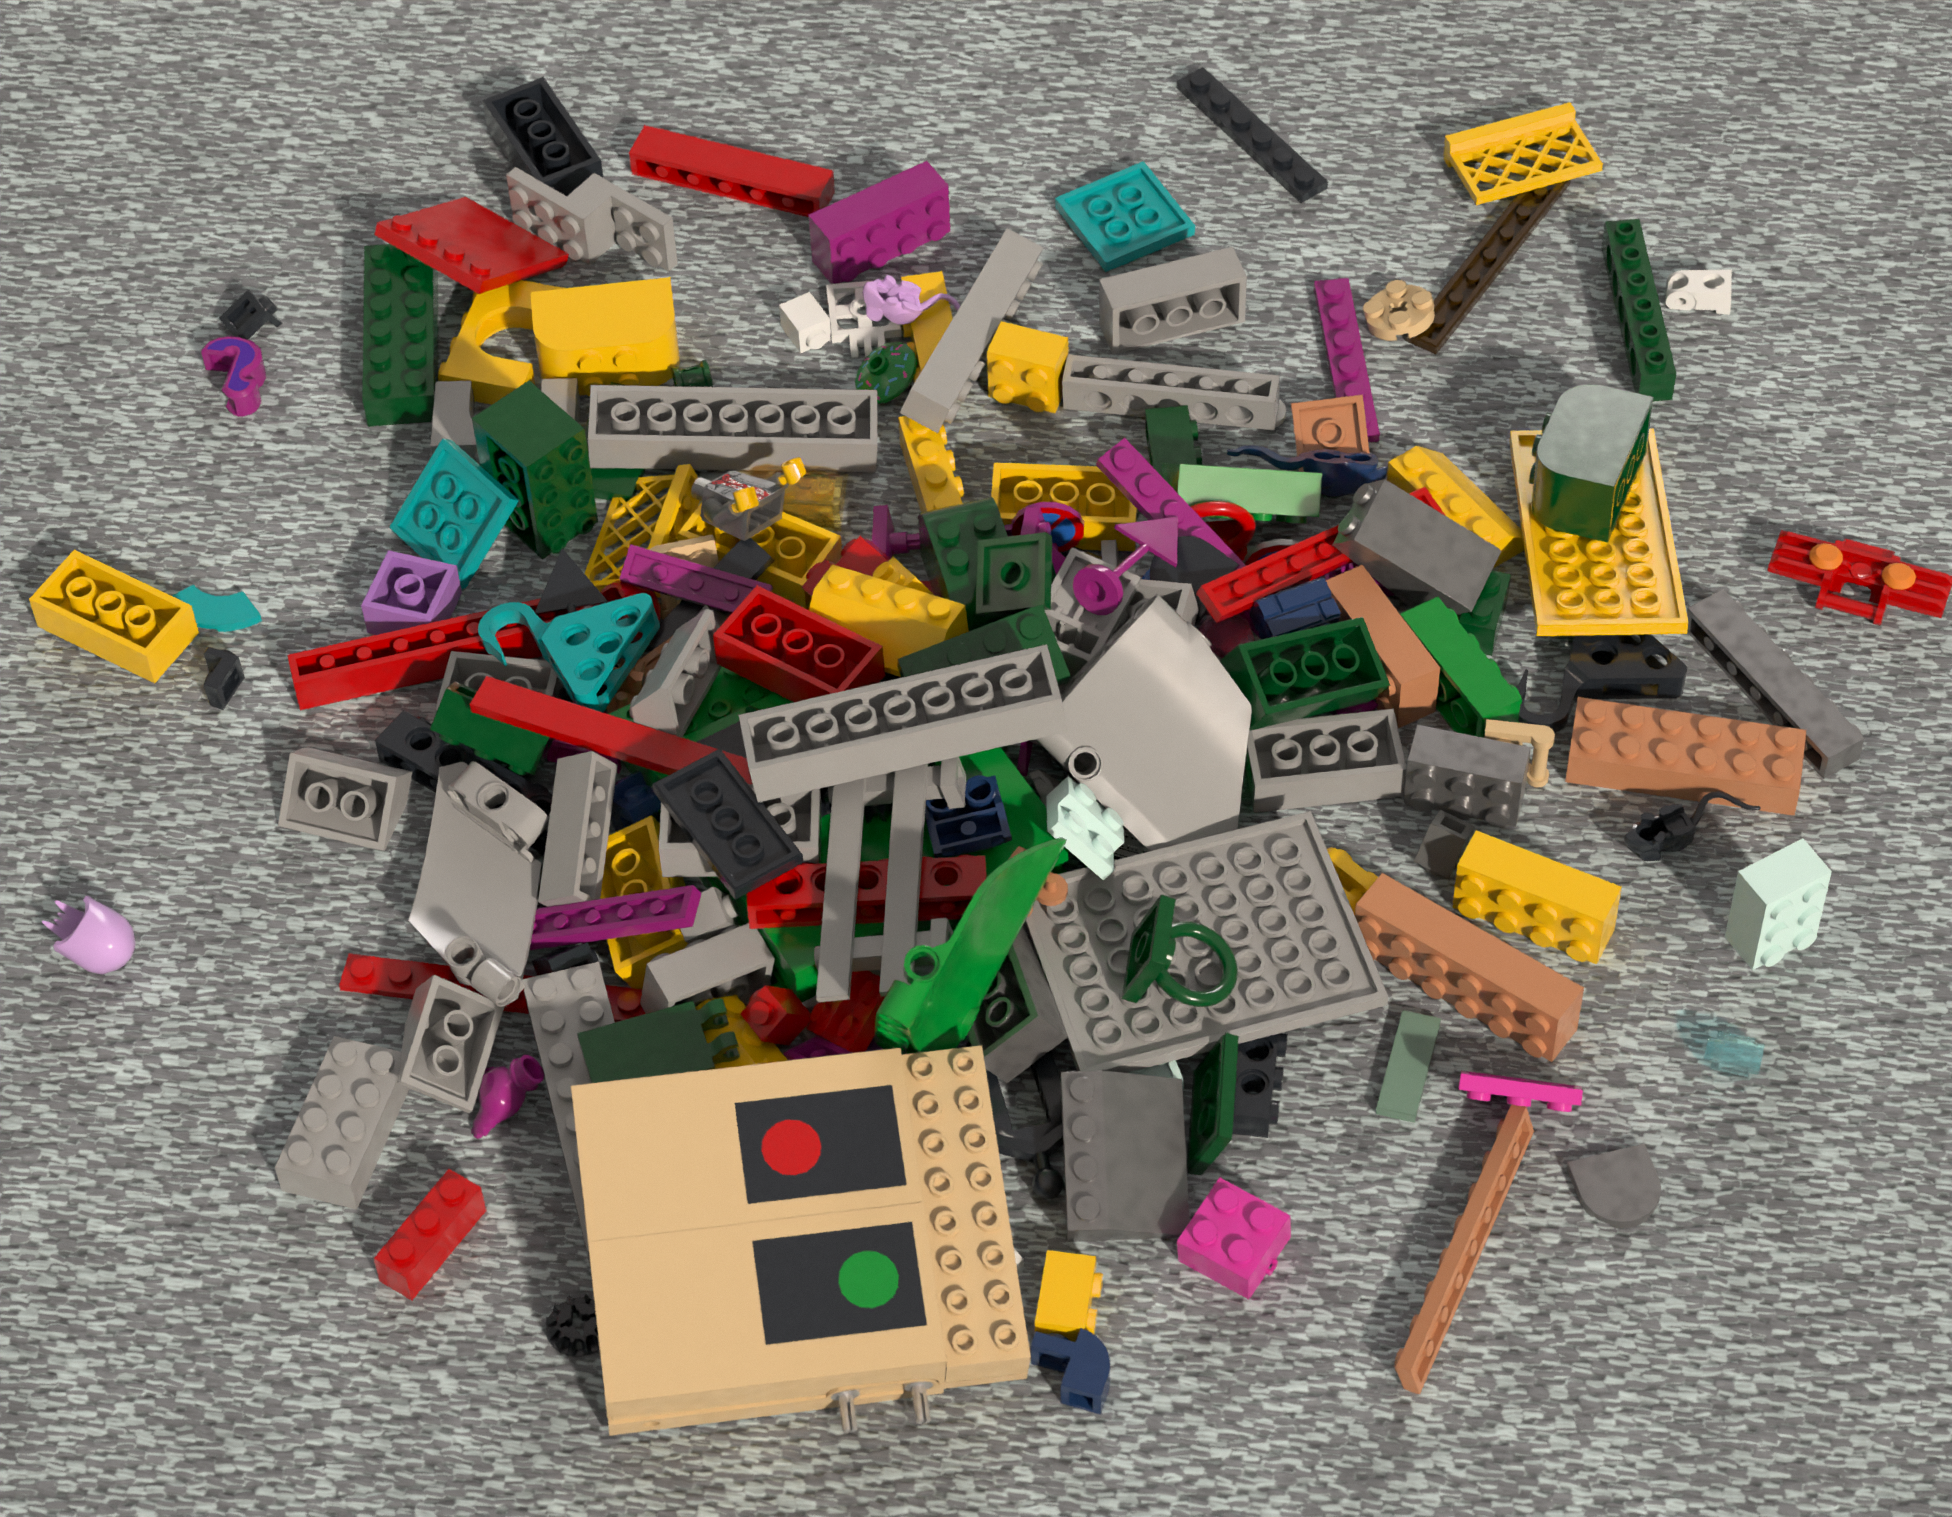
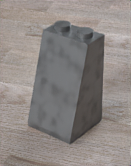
[1333,479,1501,614]

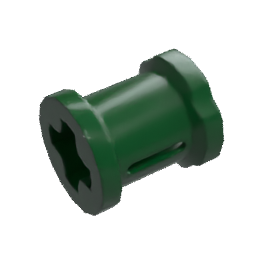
[671,360,713,387]

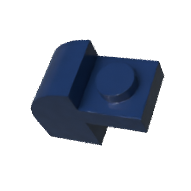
[610,771,661,832]
[1031,1329,1110,1415]

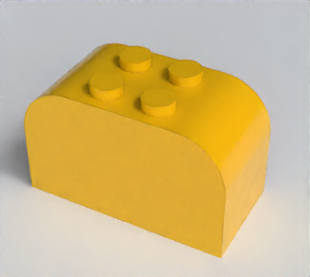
[530,277,680,396]

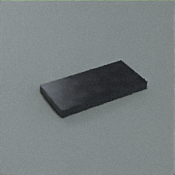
[652,749,804,900]

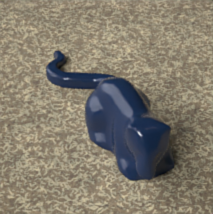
[1227,445,1388,497]

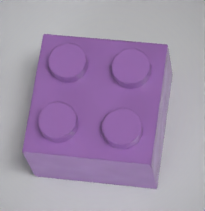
[361,550,462,635]

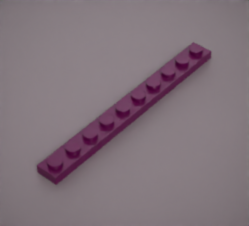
[1096,438,1378,715]

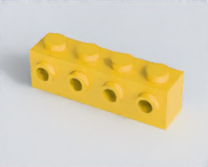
[898,416,964,512]

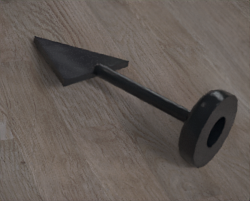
[535,548,608,703]

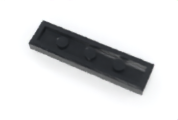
[649,538,774,649]

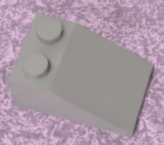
[397,975,505,1113]

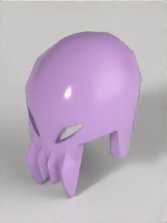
[42,896,135,975]

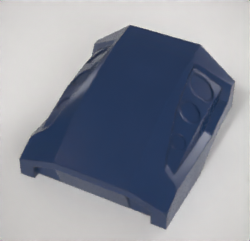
[925,775,1012,858]

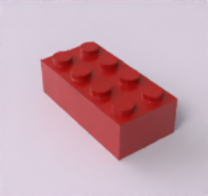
[713,585,885,702]

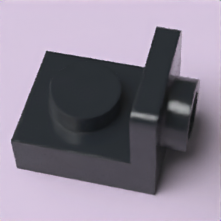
[219,289,282,340]
[203,647,245,710]
[532,942,599,975]

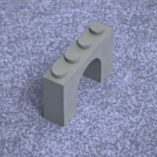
[430,378,580,465]

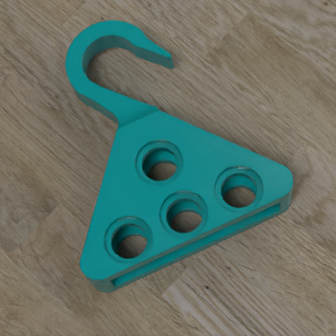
[478,593,660,712]

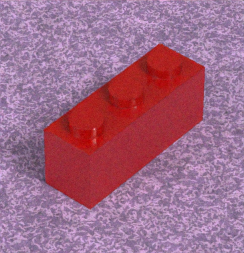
[373,1169,486,1300]

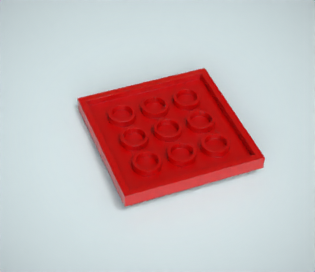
[374,197,569,294]

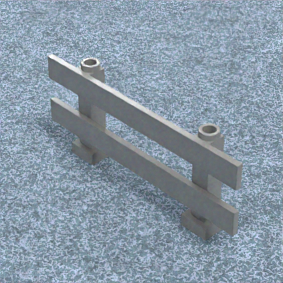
[814,757,966,1002]

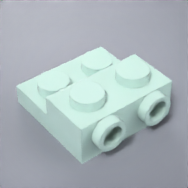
[1046,776,1124,880]

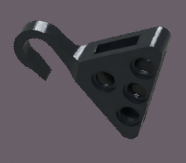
[1516,634,1687,733]

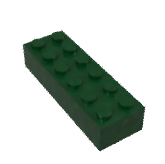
[362,244,438,427]

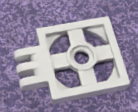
[826,280,901,359]

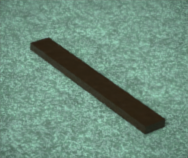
[1406,164,1571,355]

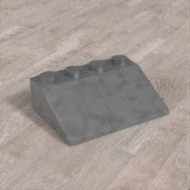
[1061,1070,1190,1242]

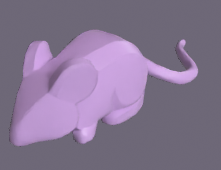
[862,275,960,324]

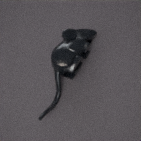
[1624,791,1761,861]

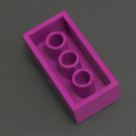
[808,161,950,284]

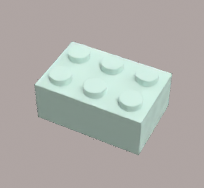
[1725,838,1832,970]

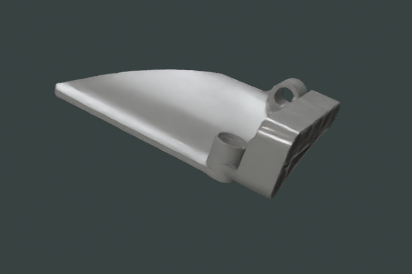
[1035,594,1252,851]

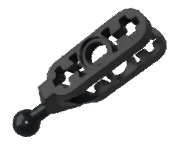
[965,1041,1064,1199]

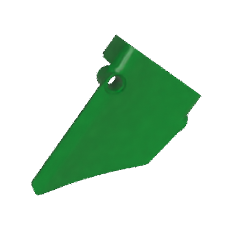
[874,837,1067,1055]

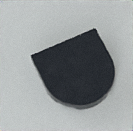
[1150,536,1240,626]

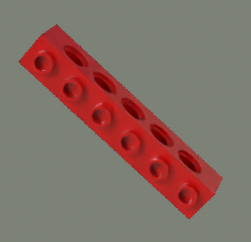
[747,855,986,929]

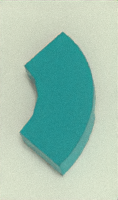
[172,585,262,632]

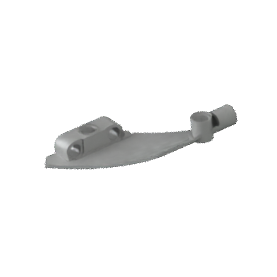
[408,761,549,1007]

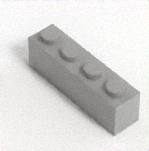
[538,751,617,907]

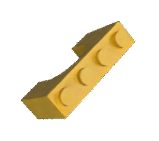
[438,280,563,405]

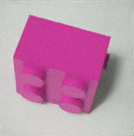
[1177,1177,1291,1299]

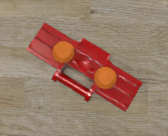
[1767,530,1952,626]

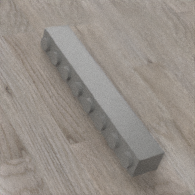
[900,228,1043,433]

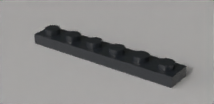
[1177,67,1328,203]

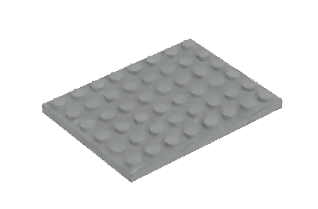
[1024,811,1388,1073]

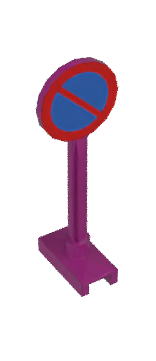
[872,502,1084,558]

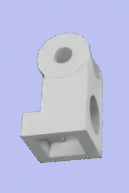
[1666,270,1732,315]

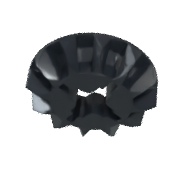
[546,1294,600,1357]

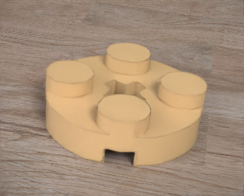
[1363,280,1435,341]

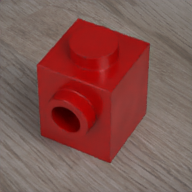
[740,985,811,1046]

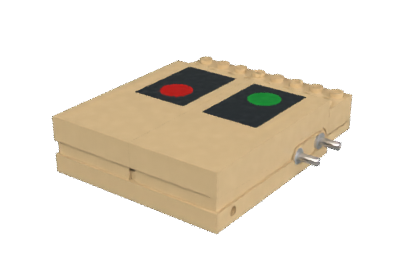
[571,1045,1031,1436]

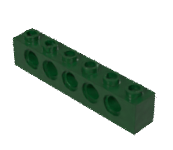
[1601,219,1677,401]

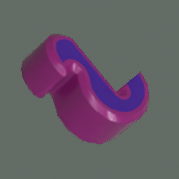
[201,336,266,417]

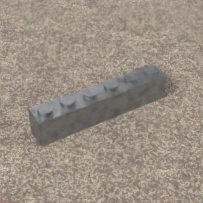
[1687,589,1865,779]

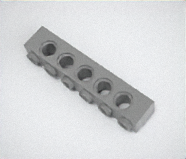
[1062,354,1280,430]

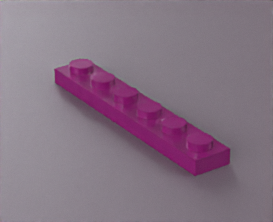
[1314,278,1380,442]
[529,885,702,950]

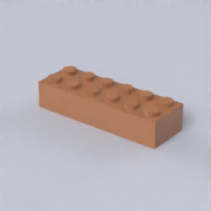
[1565,697,1807,816]
[1355,873,1584,1062]

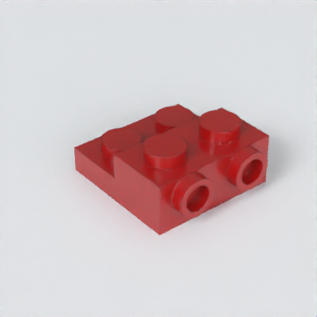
[806,970,885,1053]

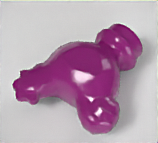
[471,1055,544,1139]

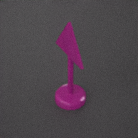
[1073,517,1178,616]

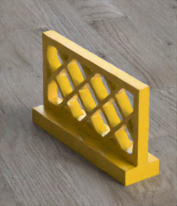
[1443,102,1603,205]
[584,464,700,598]

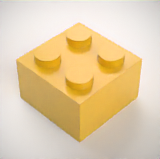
[987,321,1068,413]

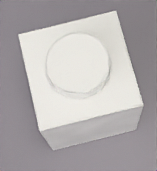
[779,292,831,353]

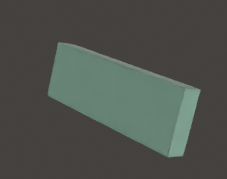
[1376,1010,1441,1123]

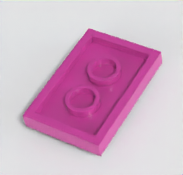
[1459,1070,1583,1112]

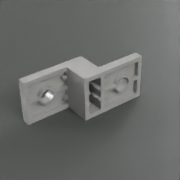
[506,167,678,272]
[1029,548,1141,747]

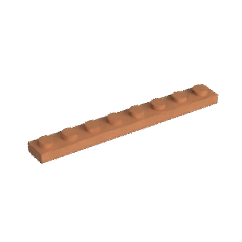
[1395,1104,1534,1394]

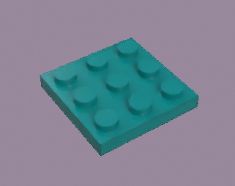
[1055,161,1195,272]
[389,438,519,590]

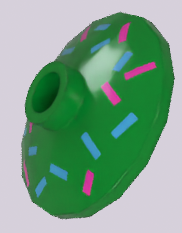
[855,341,917,404]

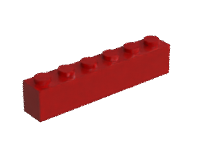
[629,125,835,217]

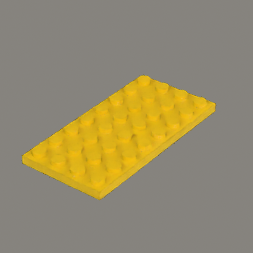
[1509,428,1688,636]

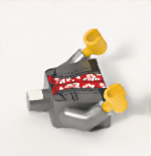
[691,457,806,541]

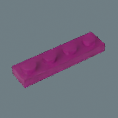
[619,544,773,614]

